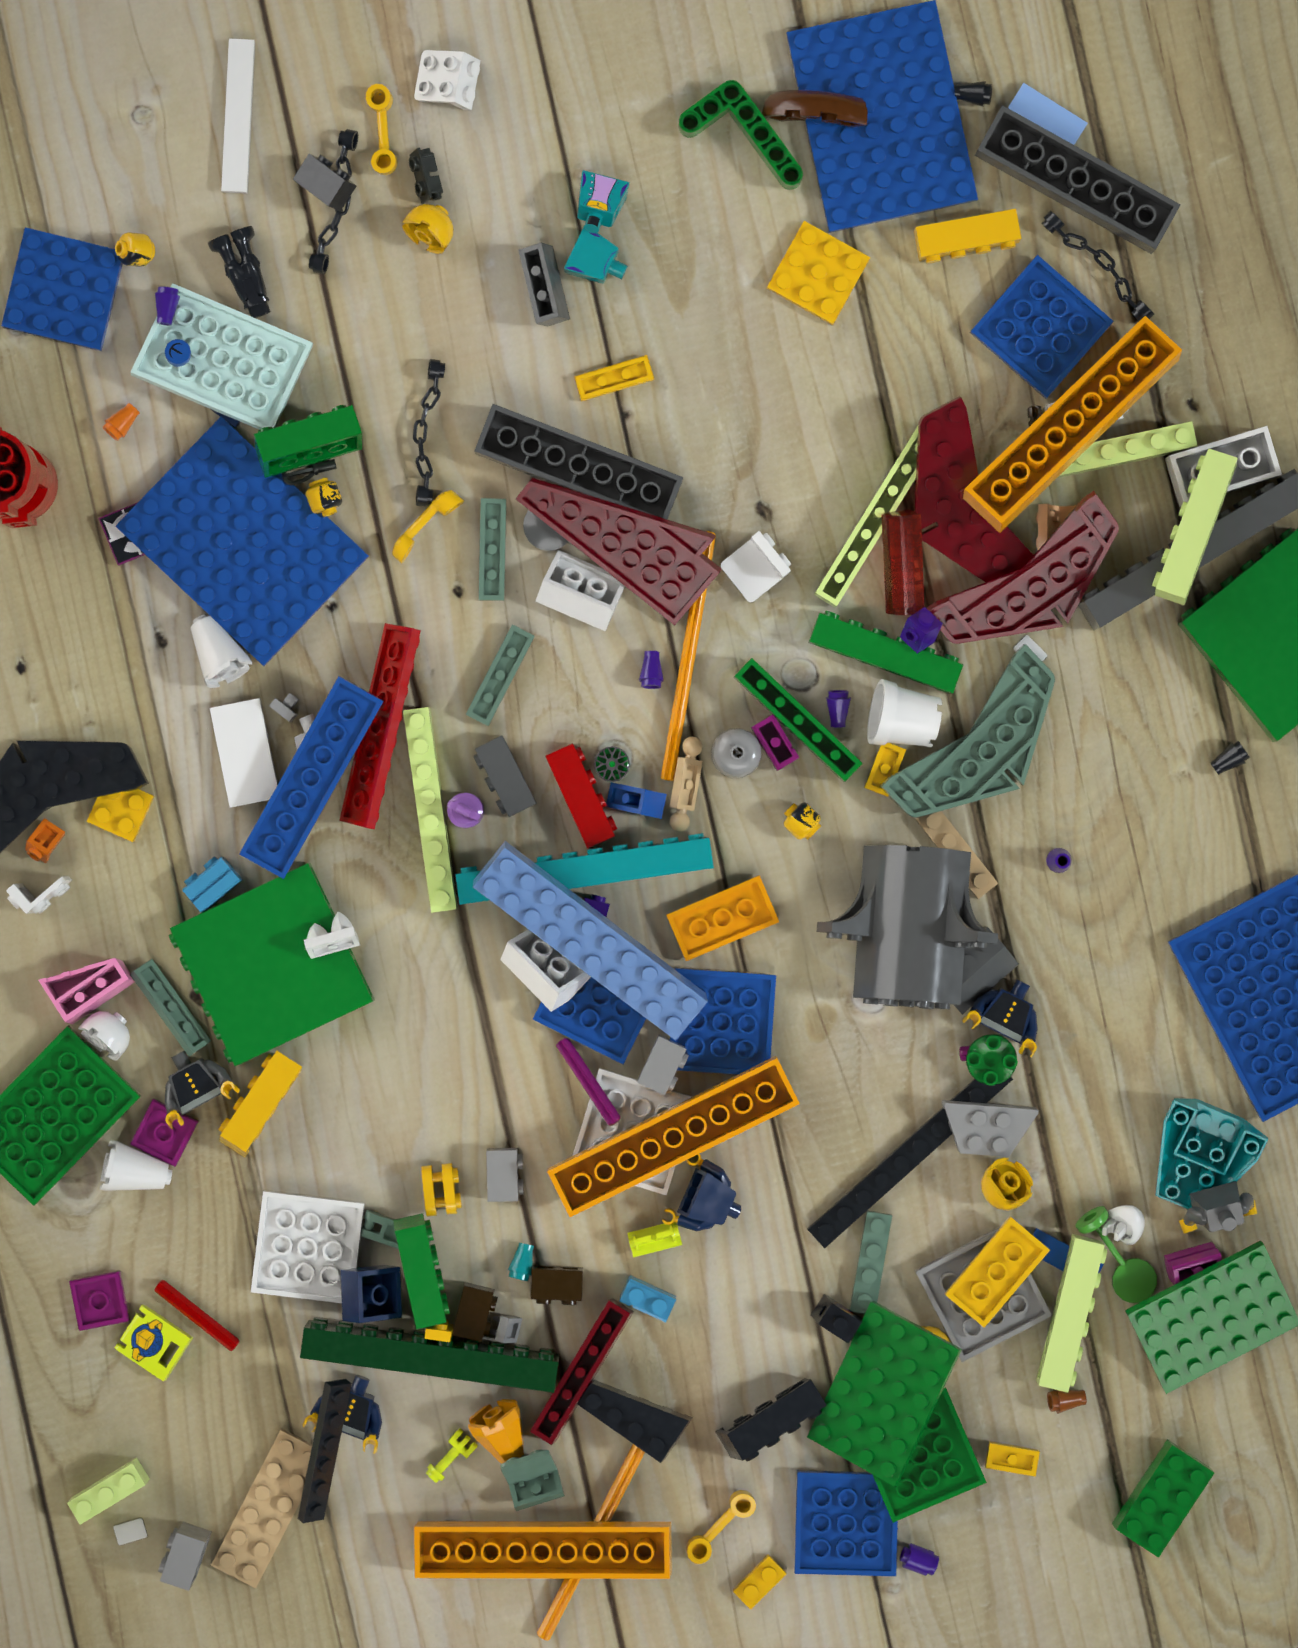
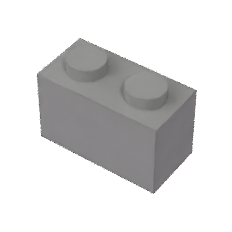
[637,1035,689,1095]
[486,1148,524,1202]

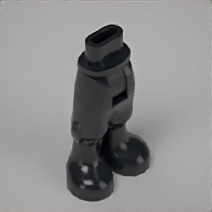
[208,226,271,318]

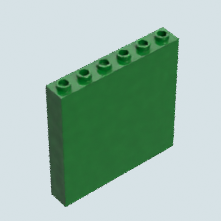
[1178,527,1298,742]
[169,863,375,1066]

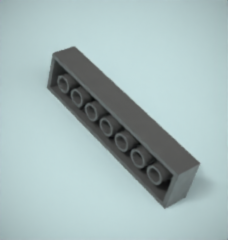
[974,105,1181,254]
[474,404,683,520]

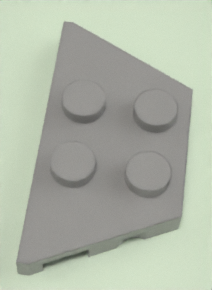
[942,1100,1039,1157]

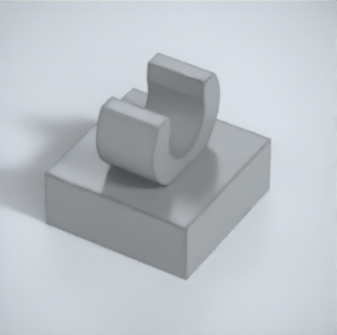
[269,693,299,723]
[490,1316,522,1343]

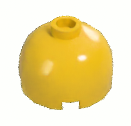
[402,204,454,254]
[981,1158,1033,1210]

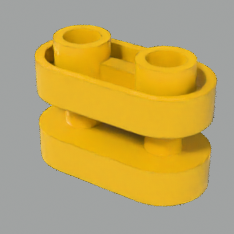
[421,1163,462,1217]

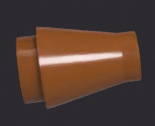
[1047,1389,1087,1414]

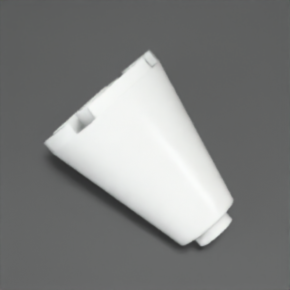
[190,615,252,688]
[100,1140,172,1191]

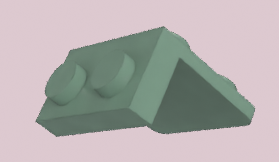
[500,1449,565,1511]

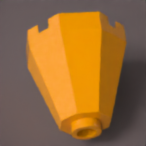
[468,1399,524,1463]

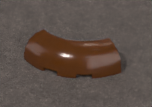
[762,90,868,127]

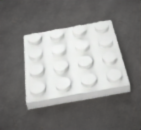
[572,1068,693,1195]
[251,1190,365,1303]

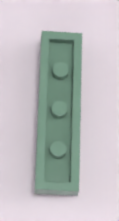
[479,498,506,601]
[466,624,535,726]
[130,959,211,1057]
[849,1210,892,1314]

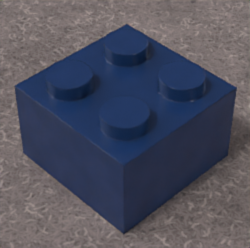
[341,1265,402,1323]

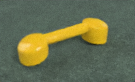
[365,84,398,175]
[392,490,464,564]
[686,1490,756,1564]

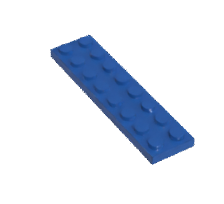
[239,676,384,879]

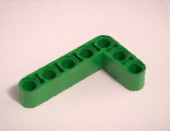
[679,80,803,190]

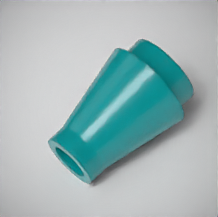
[508,1243,534,1281]

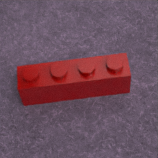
[545,743,617,849]

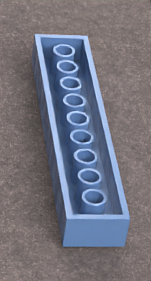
[473,841,708,1040]

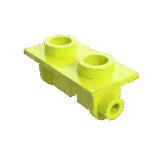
[627,1222,682,1258]

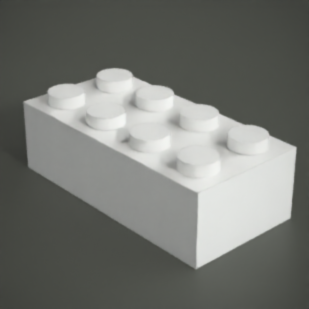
[1165,426,1282,507]

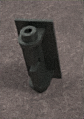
[409,148,443,204]

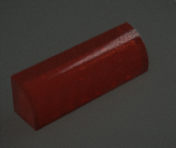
[882,509,924,616]

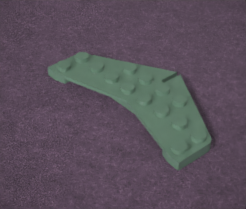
[880,644,1055,817]

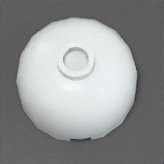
[78,1011,130,1061]

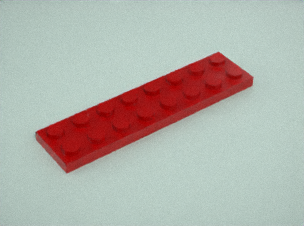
[339,623,421,830]

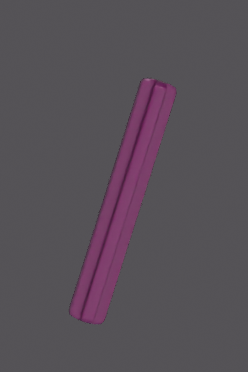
[556,1038,621,1126]

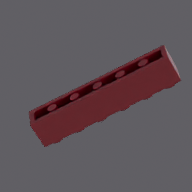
[530,1298,634,1445]

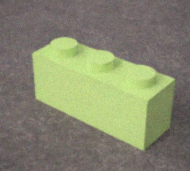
[67,1458,150,1525]

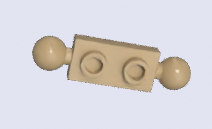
[670,736,703,832]

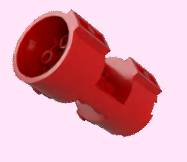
[0,427,58,528]

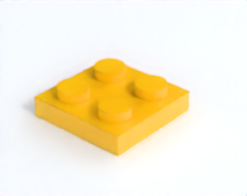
[86,789,155,842]

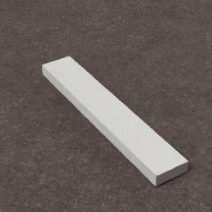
[221,39,255,194]

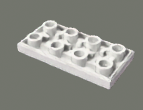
[210,698,278,808]

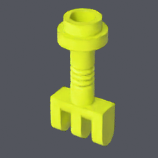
[425,1428,478,1483]

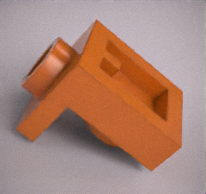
[25,818,65,863]

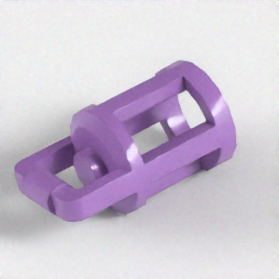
[447,792,484,828]

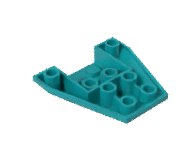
[1155,1098,1269,1209]

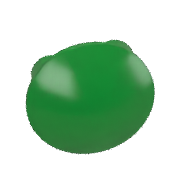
[966,1034,1018,1086]

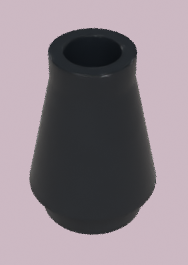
[955,81,992,107]
[1210,741,1250,775]

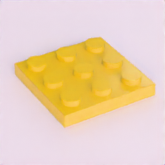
[767,221,870,325]

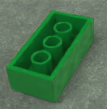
[254,405,362,478]
[393,1213,450,1330]
[1112,1439,1214,1558]

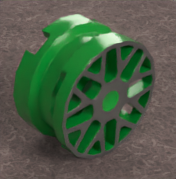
[594,746,630,782]

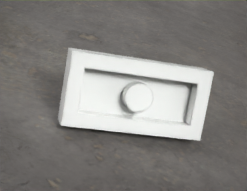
[304,912,360,959]

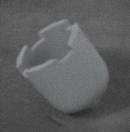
[711,728,761,778]

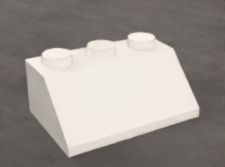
[535,550,625,631]
[500,929,591,1012]

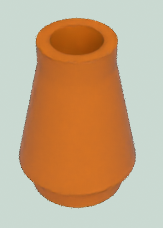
[103,403,140,441]

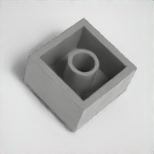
[158,1522,212,1591]

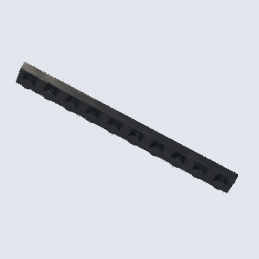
[807,1077,1013,1249]

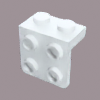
[414,50,481,110]
[721,531,791,602]
[6,876,72,914]

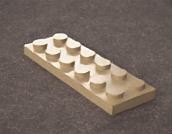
[211,1428,312,1588]

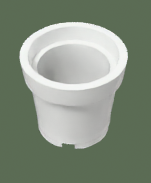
[867,679,942,748]

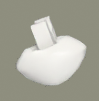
[1102,1205,1145,1245]

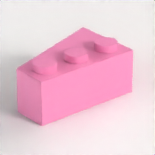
[38,958,135,1024]

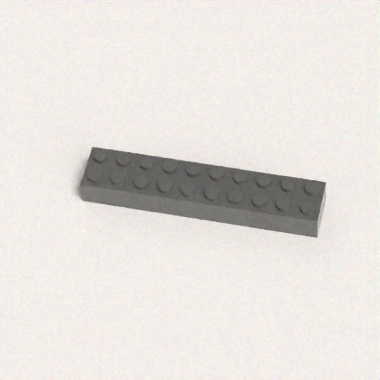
[1078,468,1298,631]

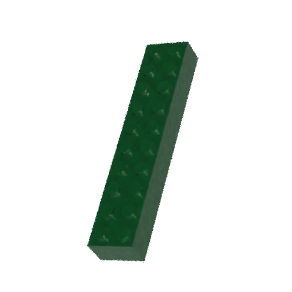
[300,1317,559,1393]

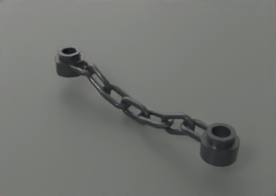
[309,129,359,275]
[1042,210,1154,321]
[413,359,445,507]

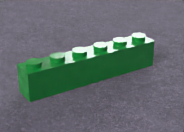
[808,611,963,694]
[733,658,863,782]

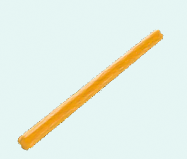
[661,531,716,781]
[537,1444,645,1641]

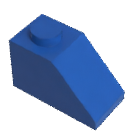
[606,782,667,819]

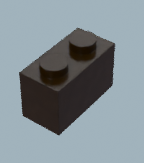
[531,1265,583,1305]
[452,1282,498,1342]

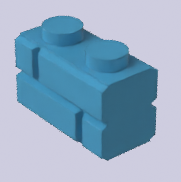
[182,857,243,913]
[619,1275,676,1323]

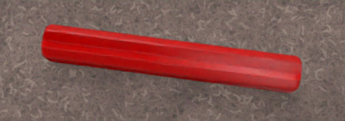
[154,1280,240,1351]

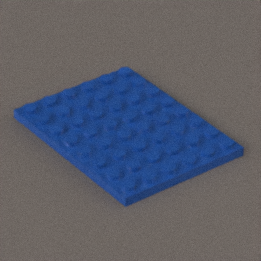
[786,0,978,233]
[116,417,369,666]
[1168,874,1298,1122]

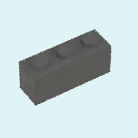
[519,242,570,327]
[473,735,537,817]

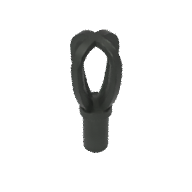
[282,459,337,485]

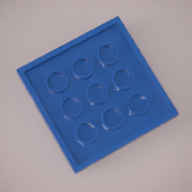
[1,227,123,351]
[970,255,1114,399]
[670,968,776,1074]
[533,977,646,1064]
[794,1470,898,1576]

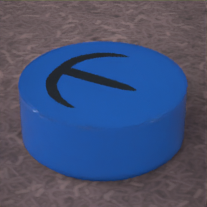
[165,339,191,367]

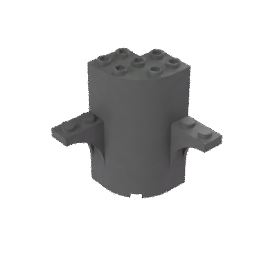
[816,845,998,1010]

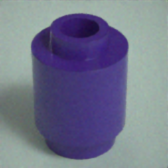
[899,1543,939,1576]

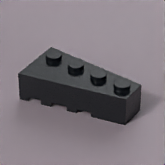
[715,1378,826,1462]
[577,1380,693,1463]

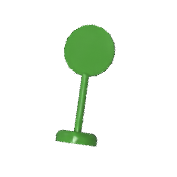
[1075,1206,1157,1303]

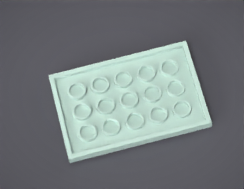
[130,283,313,430]

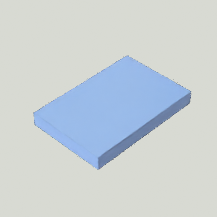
[1008,83,1088,145]

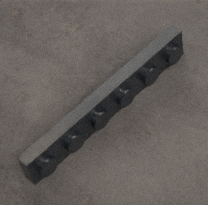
[297,1379,352,1524]

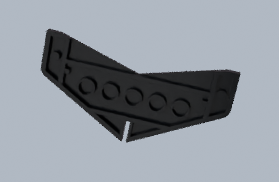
[0,741,149,853]

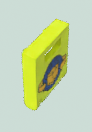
[114,1304,193,1381]

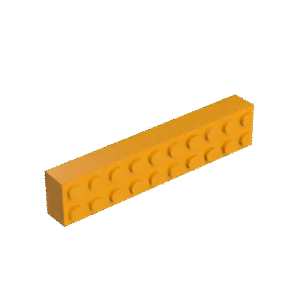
[963,316,1182,533]
[547,1056,800,1217]
[414,1521,672,1579]

